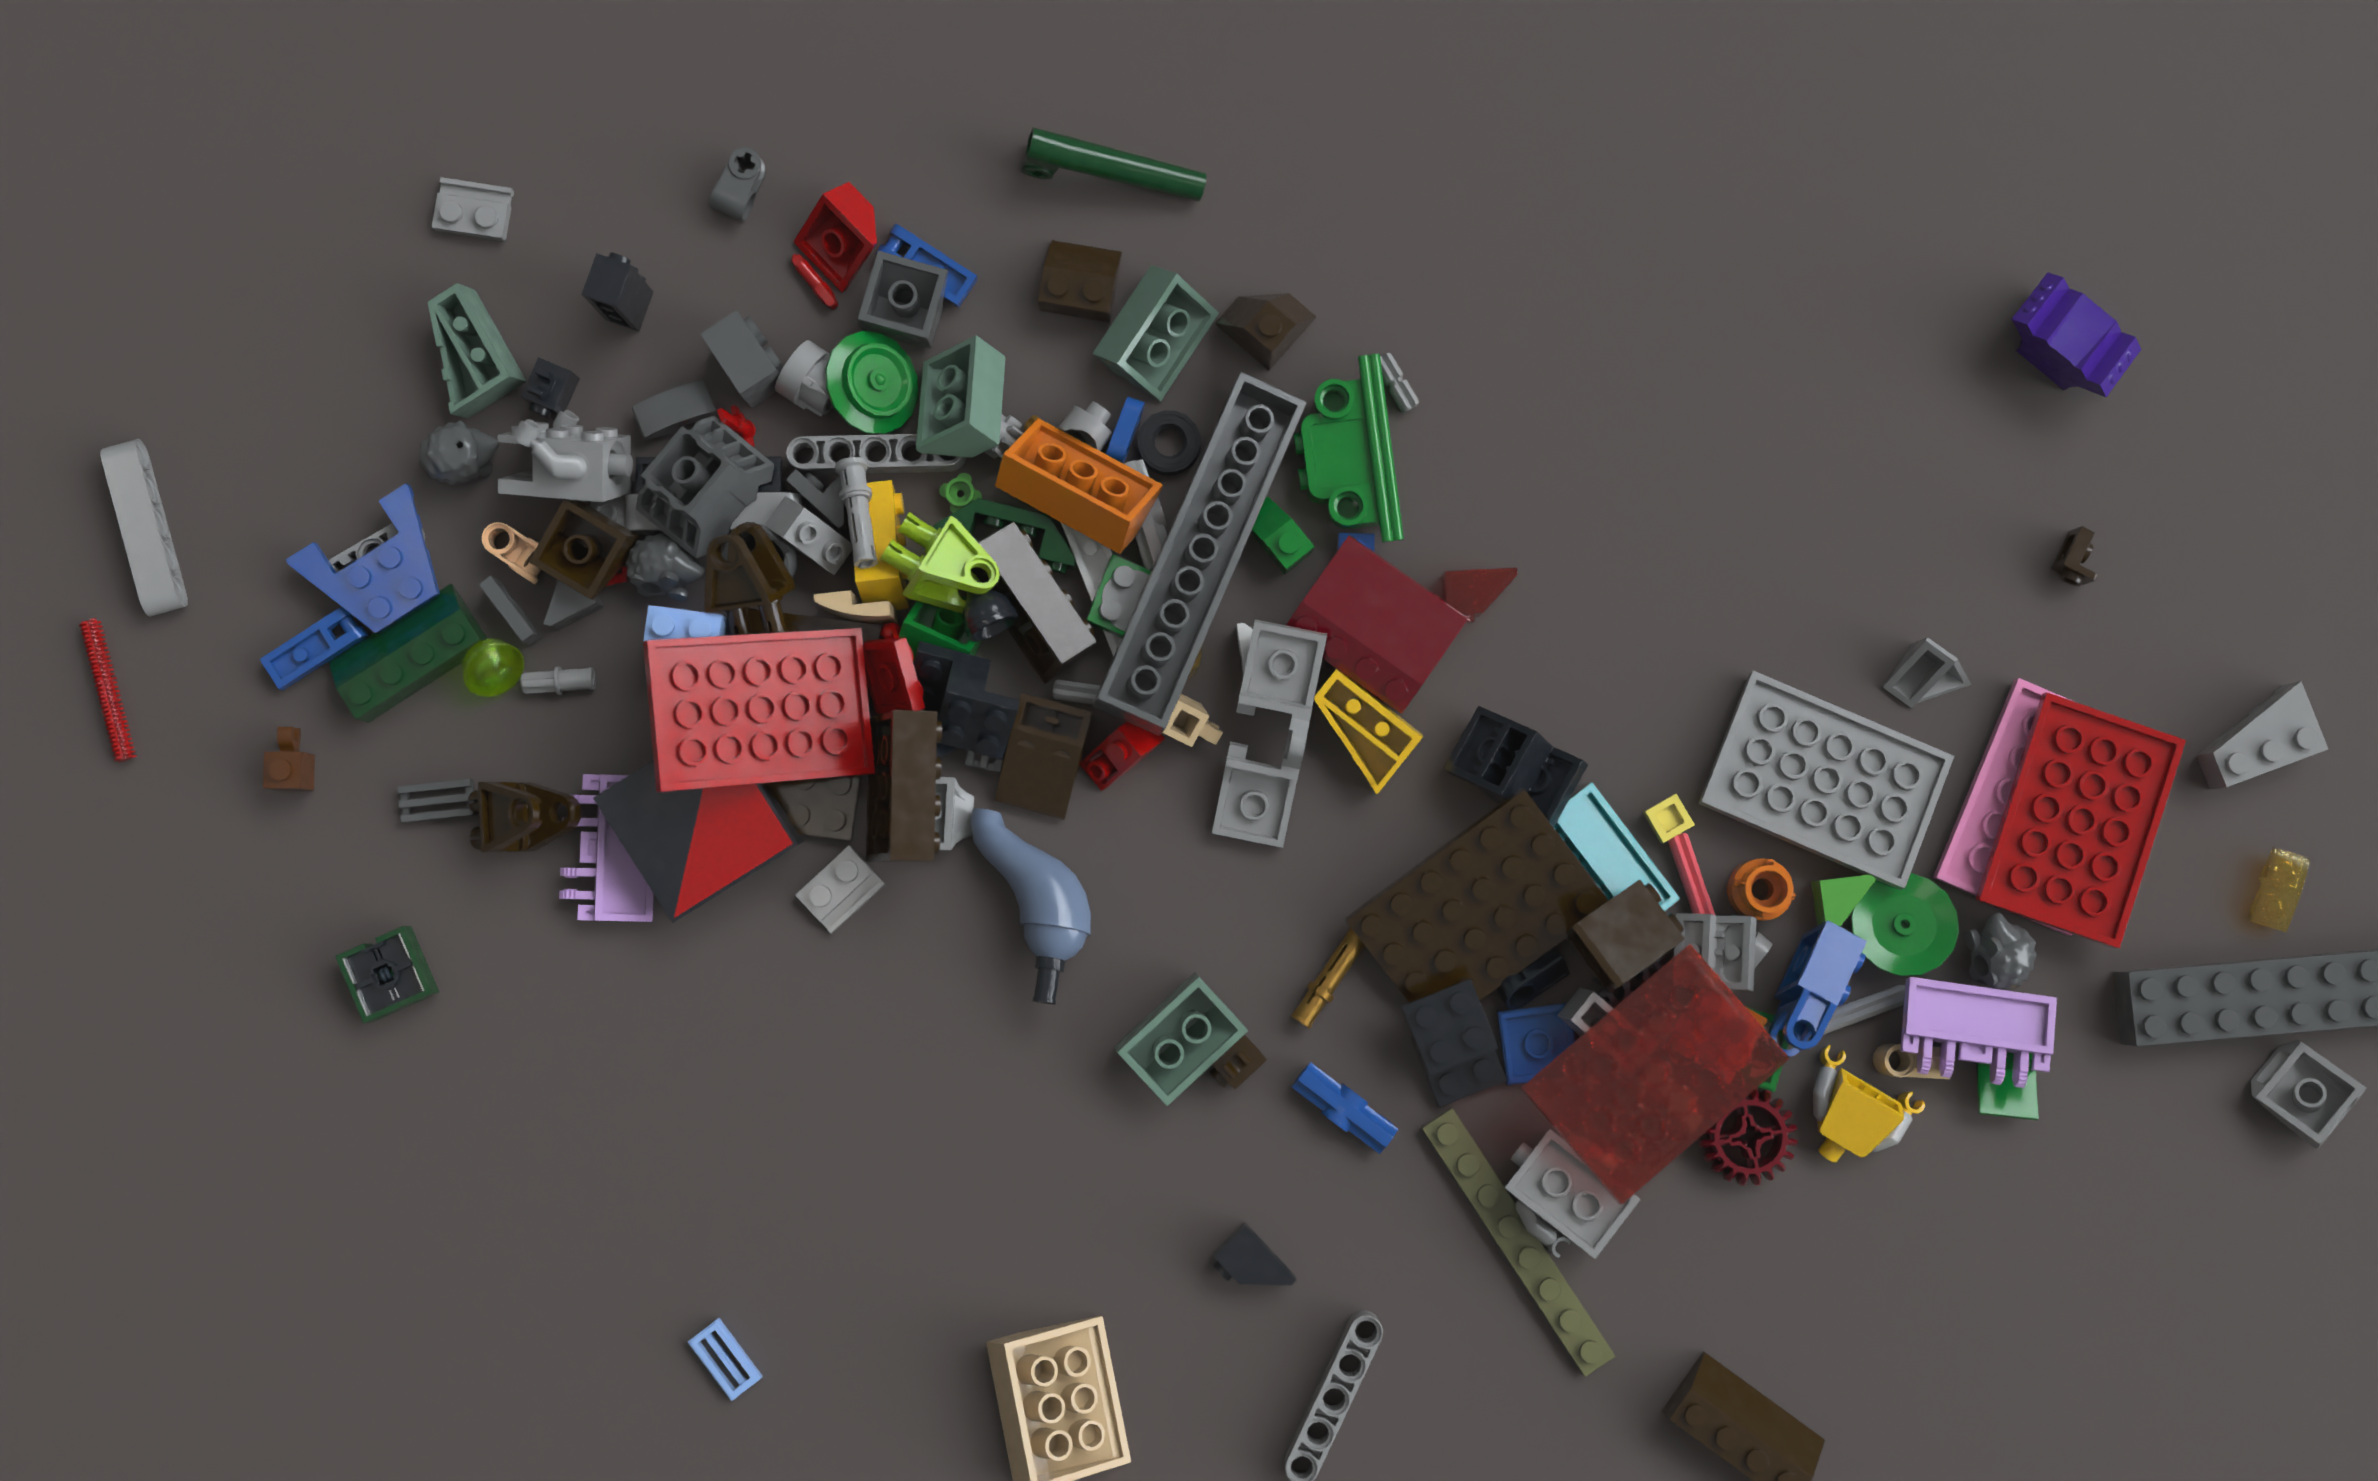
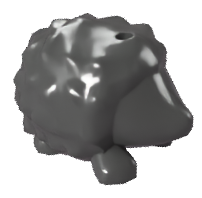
[419,420,499,486]
[625,533,704,602]
[1963,913,2037,991]

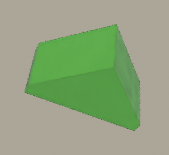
[1811,874,1877,927]

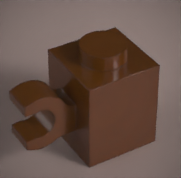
[263,727,315,791]

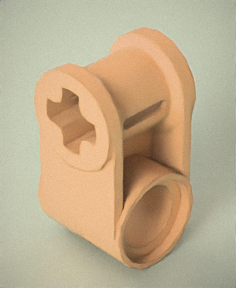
[482,522,541,585]

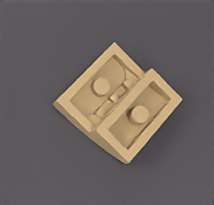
[814,590,898,625]

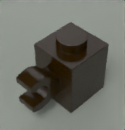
[1210,1034,1267,1089]

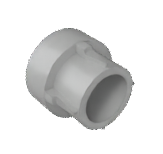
[775,340,833,417]

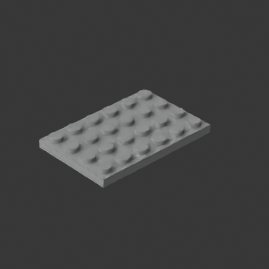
[1698,670,1954,890]

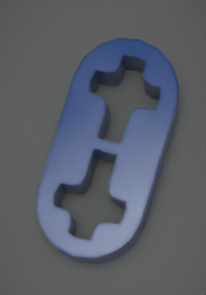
[1106,396,1145,464]

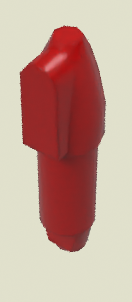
[791,254,838,310]

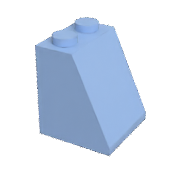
[643,605,730,642]

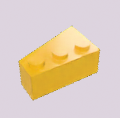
[854,480,909,610]
[1314,669,1423,794]

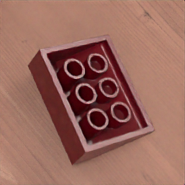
[1286,535,1469,714]

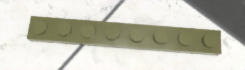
[1421,1107,1616,1377]

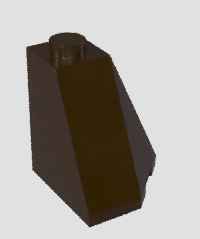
[1215,293,1316,370]

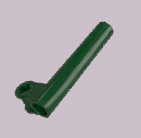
[1022,127,1207,201]

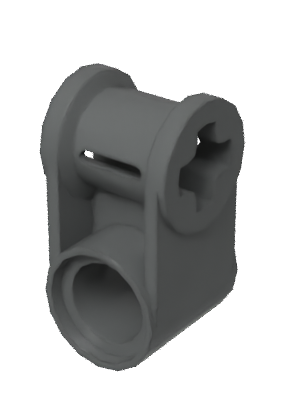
[709,147,766,222]

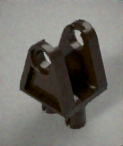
[704,522,795,635]
[468,782,581,852]

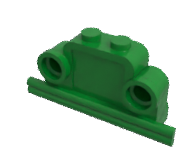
[1293,354,1404,543]

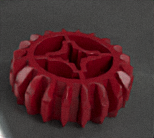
[1697,1086,1798,1186]

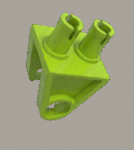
[880,512,1000,613]

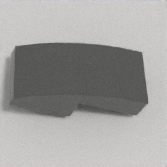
[632,380,716,441]

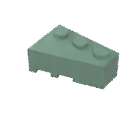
[428,283,527,419]

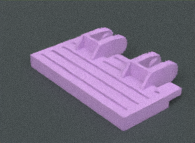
[559,774,653,922]
[1900,977,2057,1088]

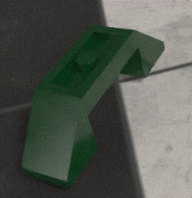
[934,498,1077,574]

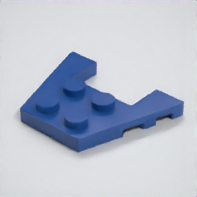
[286,483,440,633]

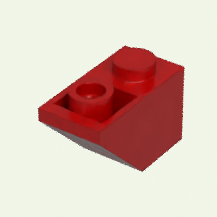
[1080,722,1165,791]

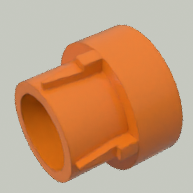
[1727,858,1796,921]

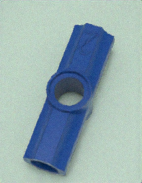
[1292,1062,1398,1154]

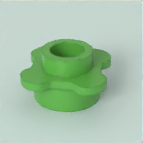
[939,473,982,513]

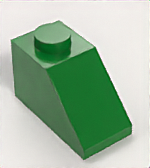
[1250,496,1315,575]

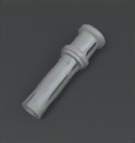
[835,457,878,569]

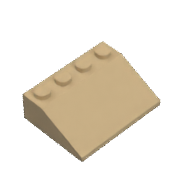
[986,1316,1131,1481]

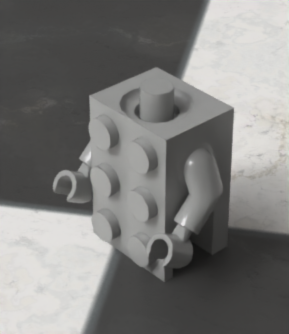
[498,410,633,502]
[1505,1129,1641,1259]

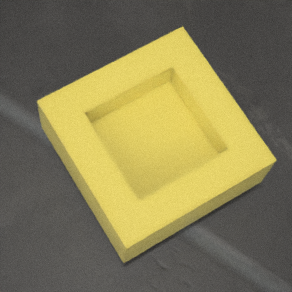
[1643,793,1695,843]

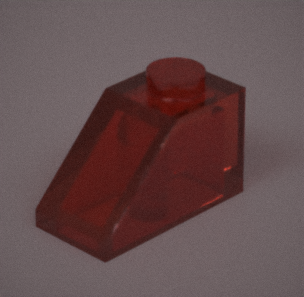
[1441,568,1518,624]

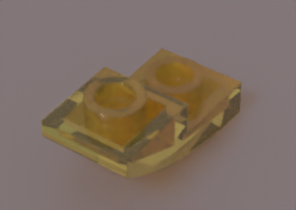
[2248,847,2310,932]

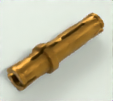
[1291,927,1365,1029]

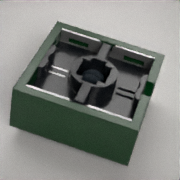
[335,926,440,1023]

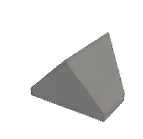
[1883,637,1972,708]

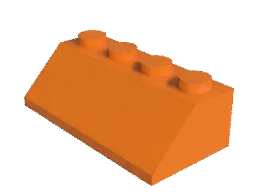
[995,418,1163,554]

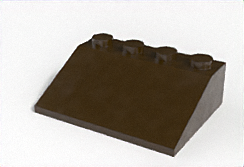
[866,710,942,862]

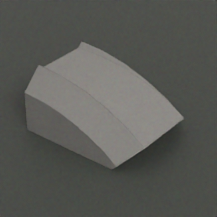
[2251,1040,2366,1149]

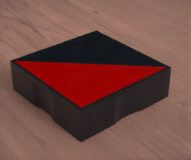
[593,760,804,923]

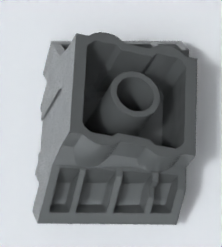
[636,416,775,558]

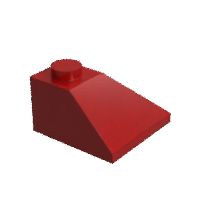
[793,182,877,292]

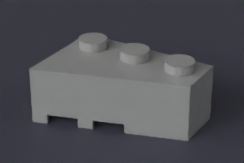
[2196,681,2328,789]

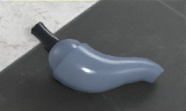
[971,808,1091,1005]

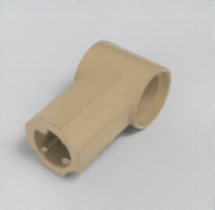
[1873,1043,1950,1080]

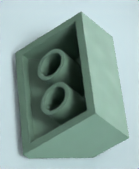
[1092,265,1219,402]
[916,335,1006,457]
[1115,972,1249,1106]

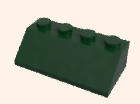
[329,584,491,723]

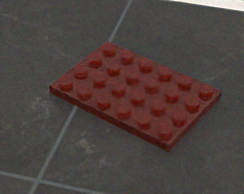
[1521,944,1790,1205]

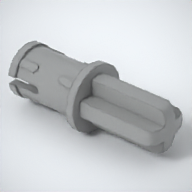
[520,666,596,695]

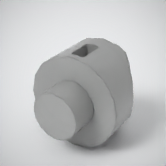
[1058,401,1113,451]

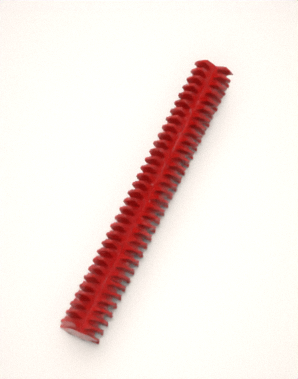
[79,618,137,763]

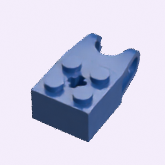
[1766,920,1867,1058]

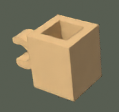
[1162,694,1223,747]

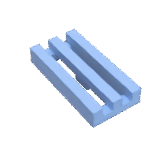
[688,1318,763,1401]

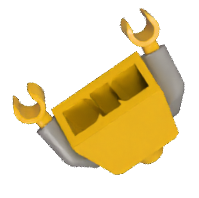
[1813,1045,1925,1162]

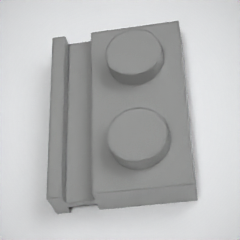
[432,177,514,242]
[795,845,886,934]

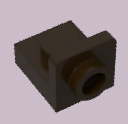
[2051,526,2098,586]

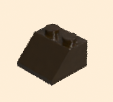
[1038,240,1122,323]
[529,499,639,600]

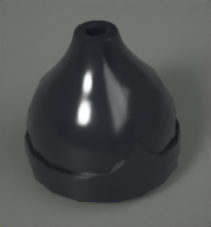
[962,580,1019,642]

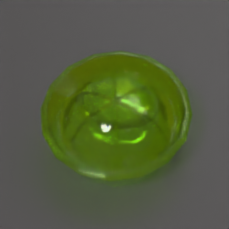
[462,638,525,697]

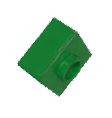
[1976,1052,2039,1120]

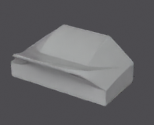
[935,777,974,851]

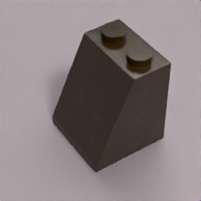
[1566,879,1685,994]

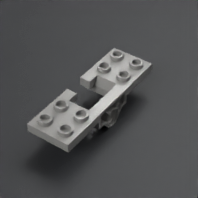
[1212,619,1327,848]

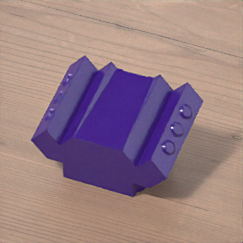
[2012,272,2141,397]

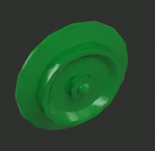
[825,331,918,434]
[1851,873,1959,976]

